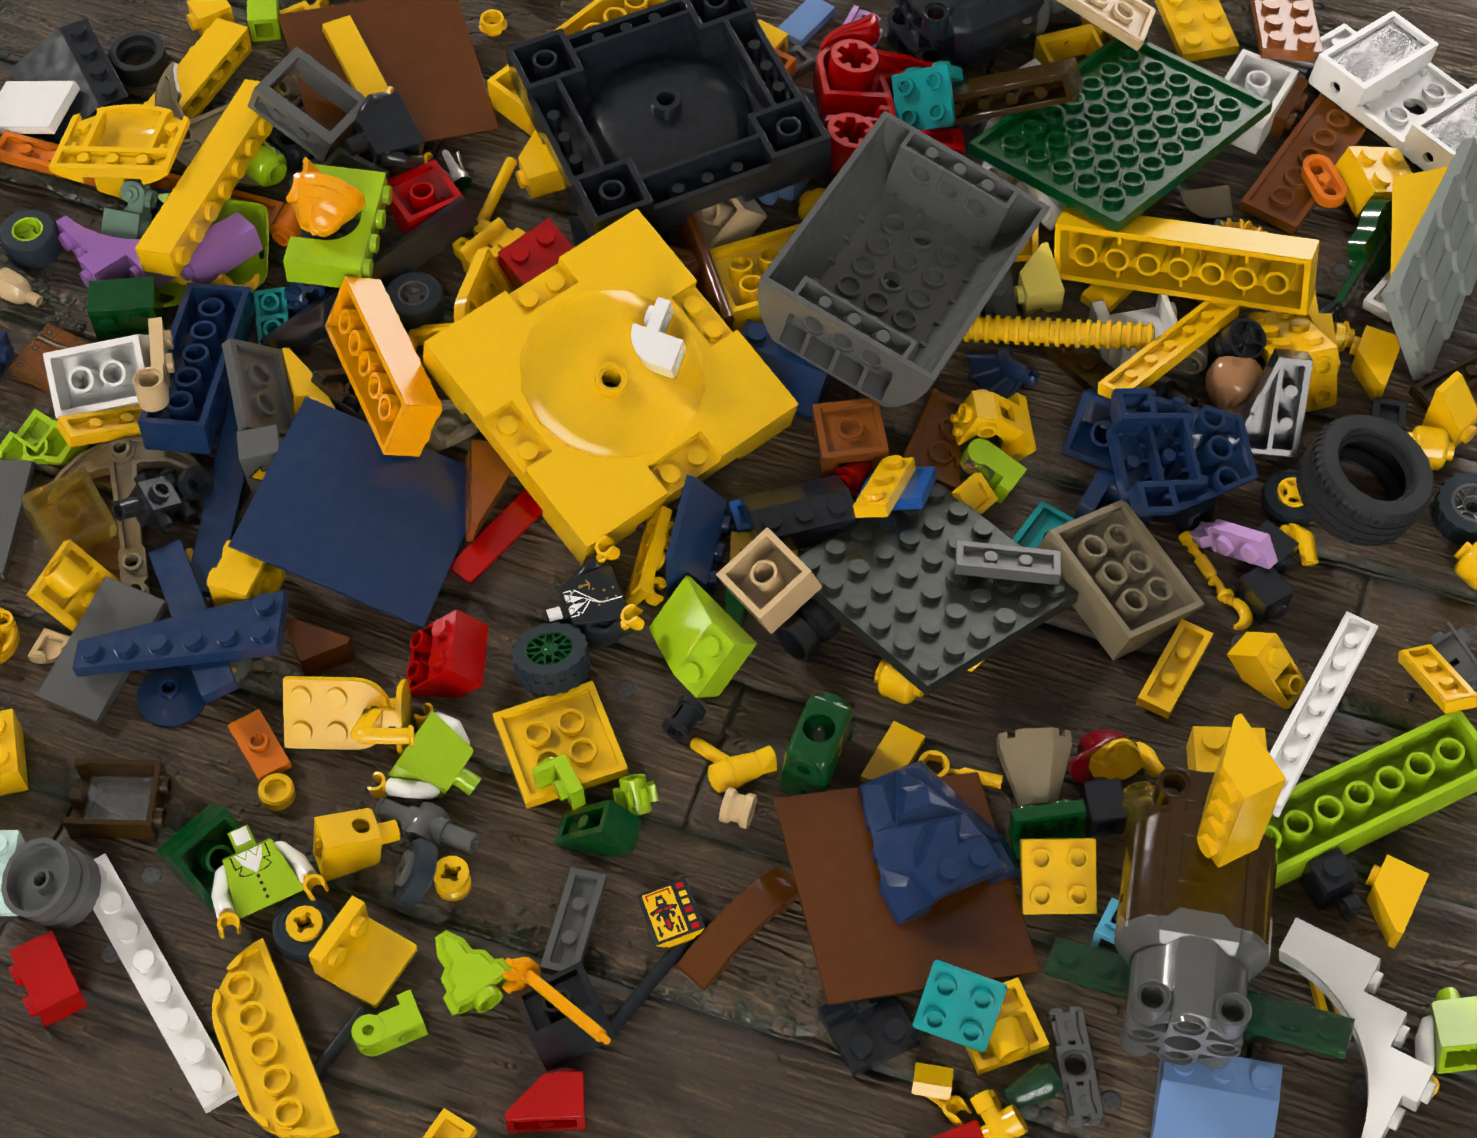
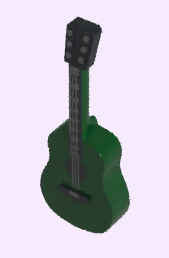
[1319,198,1392,323]

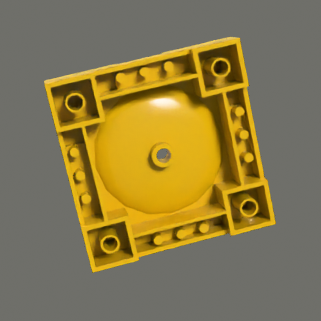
[423,209,799,566]

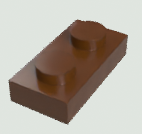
[1269,77,1310,140]

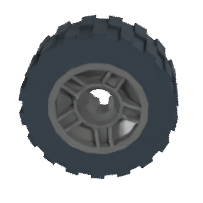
[1431,472,1477,546]

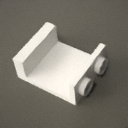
[1089,294,1178,369]

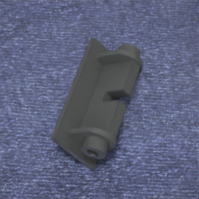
[1430,621,1477,692]

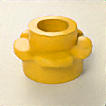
[479,9,508,37]
[1334,321,1355,352]

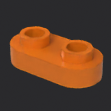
[1300,154,1347,208]

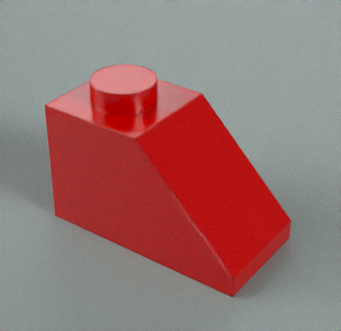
[505,1068,586,1133]

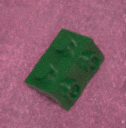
[1008,799,1086,863]

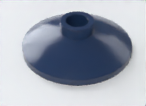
[137,666,206,728]

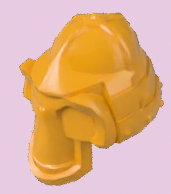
[286,156,366,237]

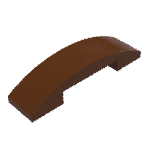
[677,865,799,991]

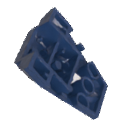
[1106,388,1258,516]
[858,760,1021,926]

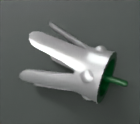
[442,150,472,193]

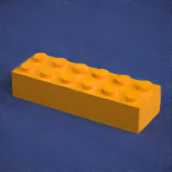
[325,276,442,457]

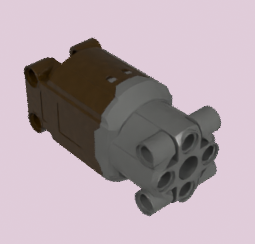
[1114,767,1278,1069]

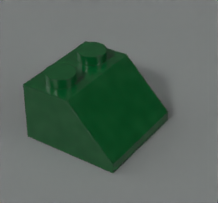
[156,803,241,912]

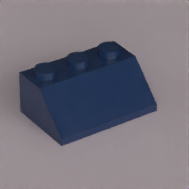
[741,319,834,419]
[1062,388,1114,472]
[665,475,732,597]

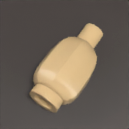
[0,268,43,307]

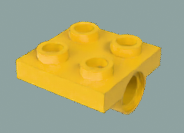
[27,540,121,632]
[1020,838,1097,915]
[965,977,1050,1075]

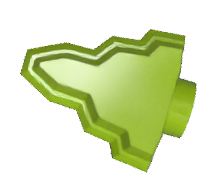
[435,930,512,1016]

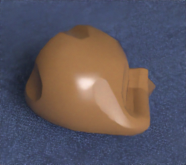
[1205,356,1263,415]

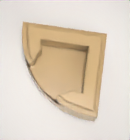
[27,628,70,664]

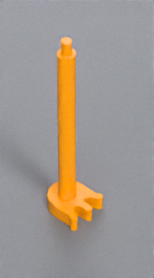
[502,957,611,1045]

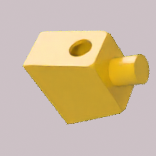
[313,808,400,882]

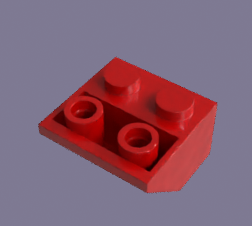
[406,609,489,697]

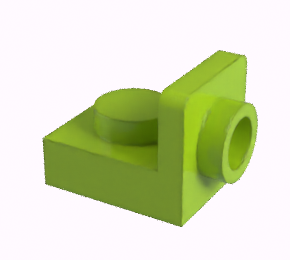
[532,754,586,810]

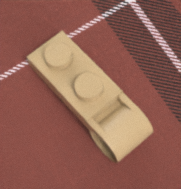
[133,317,175,412]

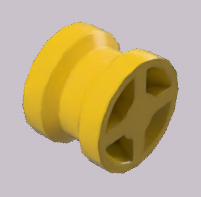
[434,856,472,901]

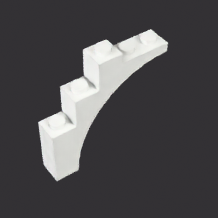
[1279,918,1437,1138]

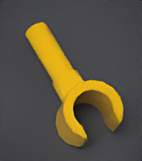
[924,1095,972,1127]

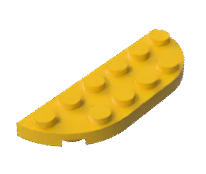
[212,938,340,1138]

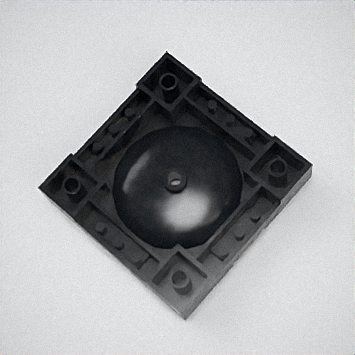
[505,0,832,237]

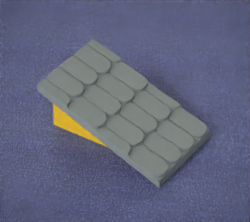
[1382,137,1477,381]

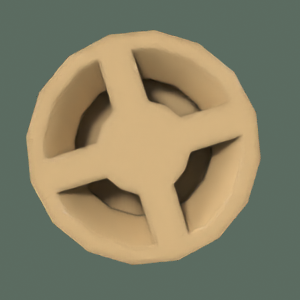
[719,787,757,829]

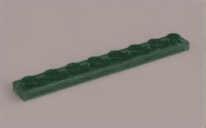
[1045,936,1355,1059]

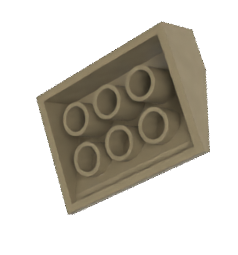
[1037,500,1205,660]

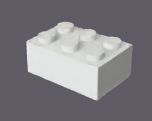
[1224,49,1299,154]
[43,334,151,418]

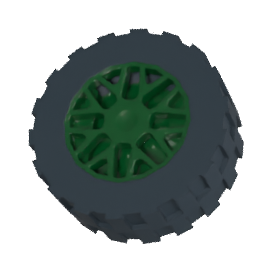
[511,622,591,696]

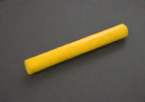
[477,157,517,222]

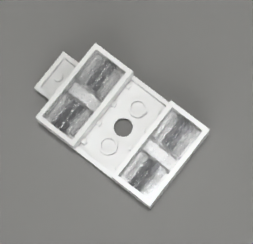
[1308,11,1477,171]

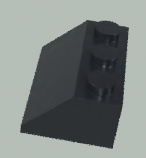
[740,475,859,551]

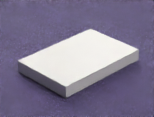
[0,81,80,134]

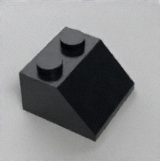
[513,961,617,1072]

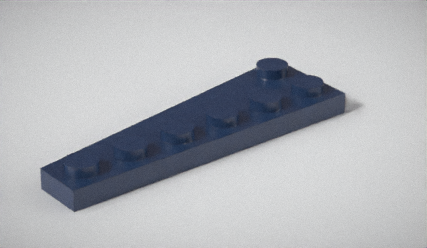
[72,591,289,677]

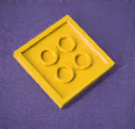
[492,681,629,809]

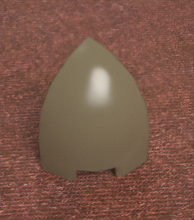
[1180,185,1233,218]

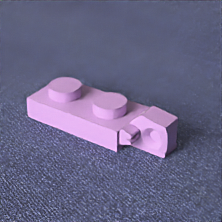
[1190,519,1278,569]

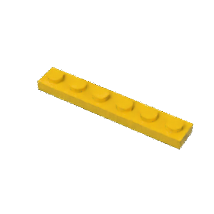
[1098,301,1239,399]

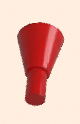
[833,460,871,496]

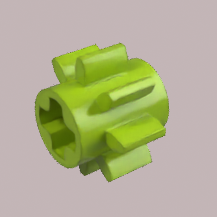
[612,774,659,816]

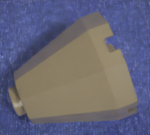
[996,727,1072,807]

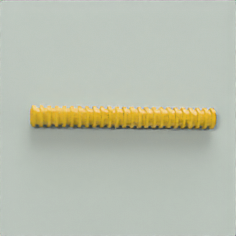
[963,314,1155,351]

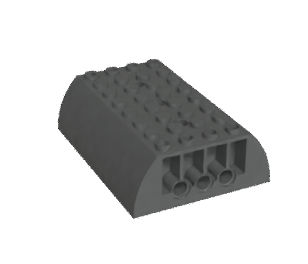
[757,110,1051,408]

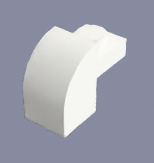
[631,297,687,380]

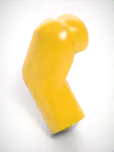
[1279,523,1319,566]

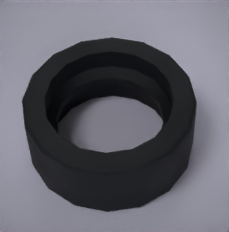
[108,30,169,87]

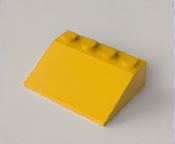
[709,224,800,333]

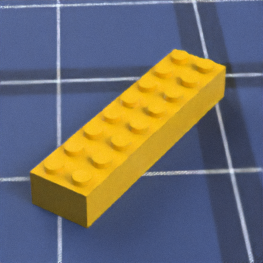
[1054,205,1320,316]

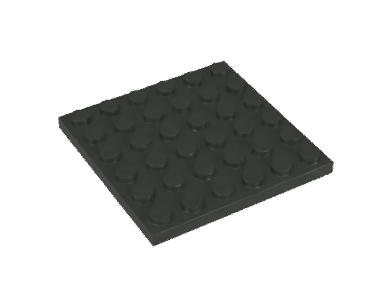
[798,481,1079,696]

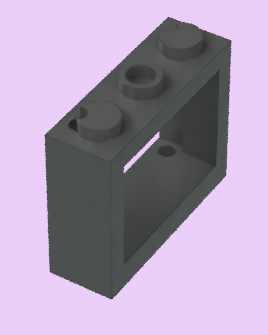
[248,46,366,162]

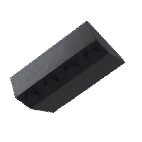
[9,18,131,144]

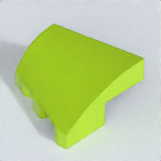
[0,409,90,466]

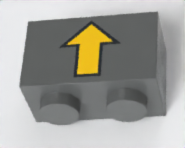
[236,425,284,496]

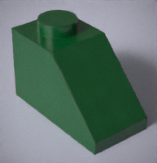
[555,799,642,857]

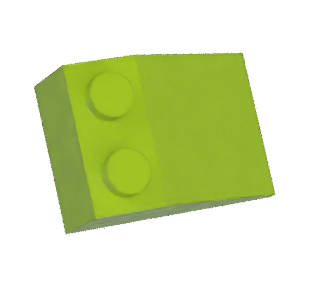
[649,575,757,698]

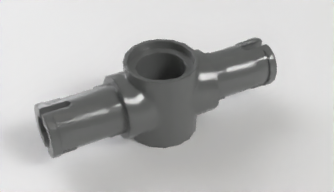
[374,797,480,856]

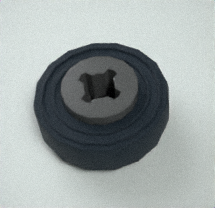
[393,839,438,906]

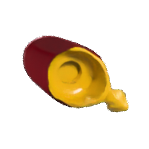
[1069,729,1165,784]

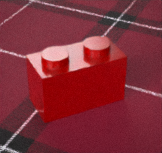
[8,930,88,1027]

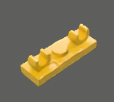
[625,505,675,606]

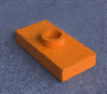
[227,709,292,783]

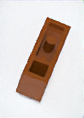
[466,439,515,542]

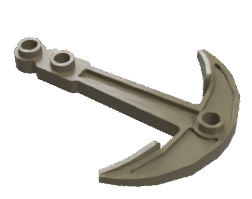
[155,61,301,187]
[43,436,202,595]

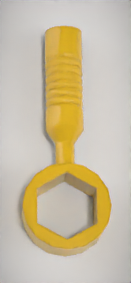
[918,750,1003,789]

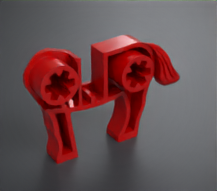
[812,14,965,175]

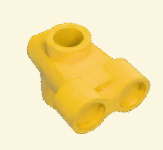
[970,1089,1028,1138]

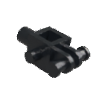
[112,468,200,530]

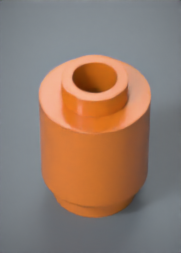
[269,203,301,246]

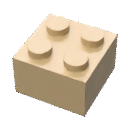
[716,527,822,634]

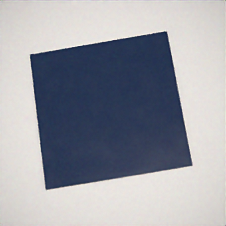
[228,397,466,629]

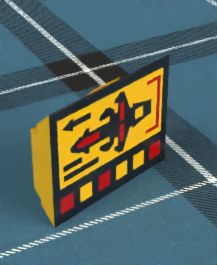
[636,877,705,948]

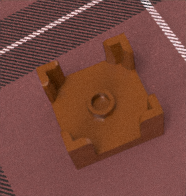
[812,398,889,478]

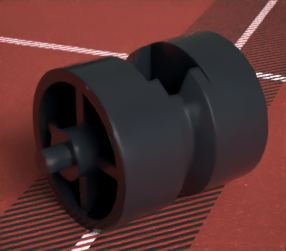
[1207,318,1267,363]

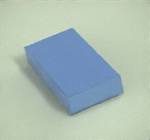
[778,0,835,47]

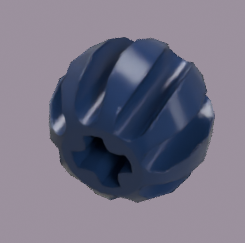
[284,282,331,314]

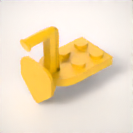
[407,248,515,351]
[283,676,415,754]

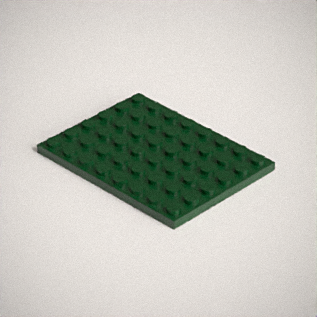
[969,37,1272,233]

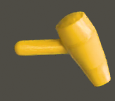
[690,737,777,793]

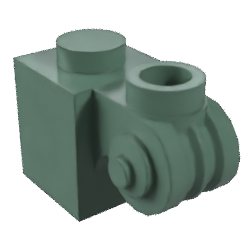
[101,180,158,239]

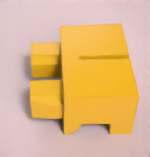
[452,217,526,273]

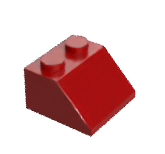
[387,159,464,236]

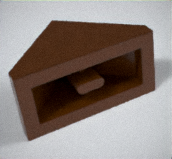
[285,617,355,676]

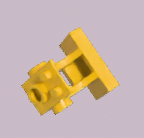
[950,389,1037,462]

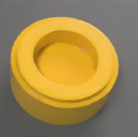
[258,773,296,811]

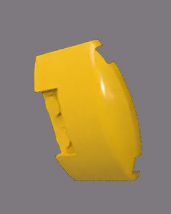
[49,104,190,185]

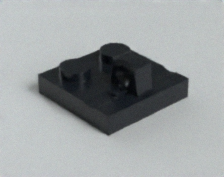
[817,995,921,1078]

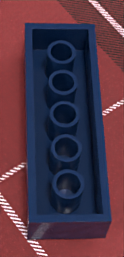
[138,282,256,454]

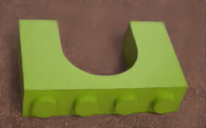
[283,164,392,288]

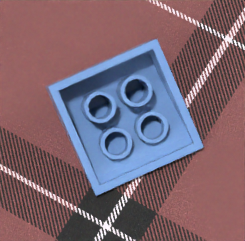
[1150,1056,1283,1138]

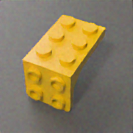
[1235,311,1338,412]

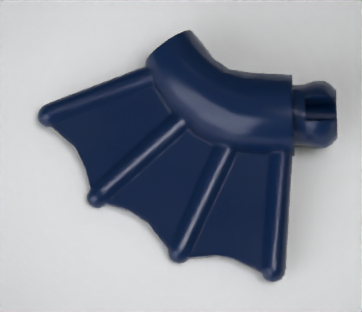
[965,347,1040,399]

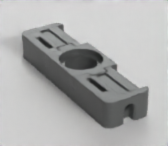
[1048,1006,1103,1128]

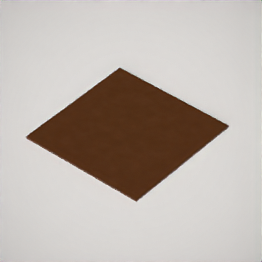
[279,0,499,162]
[773,772,1040,1005]

